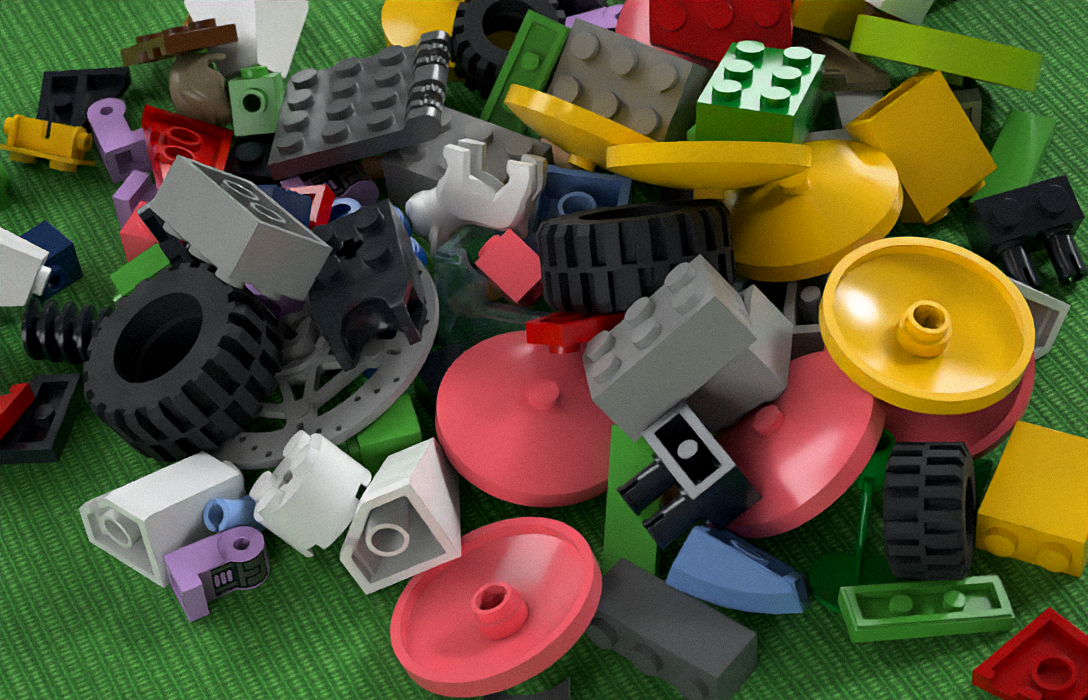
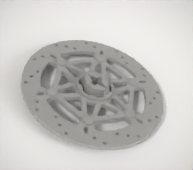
[207,256,439,470]

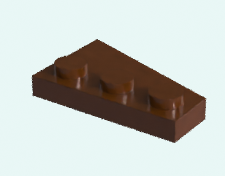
[120,18,239,67]

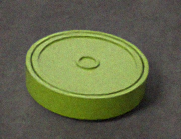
[849,14,1044,93]

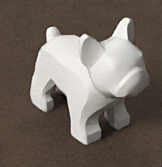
[405,138,548,259]

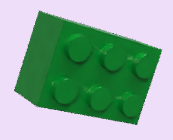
[695,40,826,145]

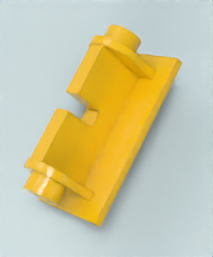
[0,114,96,172]

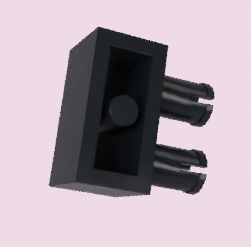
[962,174,1088,291]
[616,399,762,550]

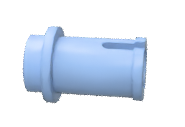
[203,495,266,533]

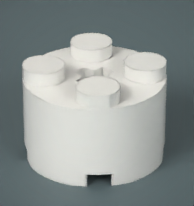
[249,430,372,557]

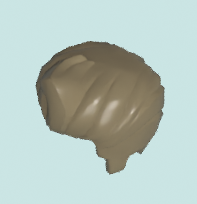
[169,52,233,127]

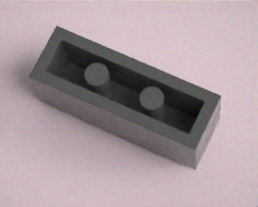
[585,557,758,700]

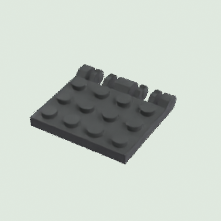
[268,30,452,181]

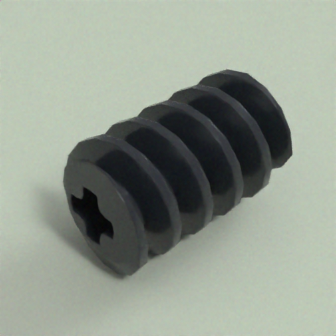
[21,298,114,365]

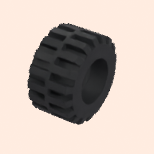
[450,0,566,100]
[883,442,976,581]

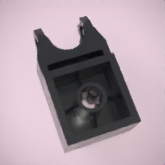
[308,198,427,372]

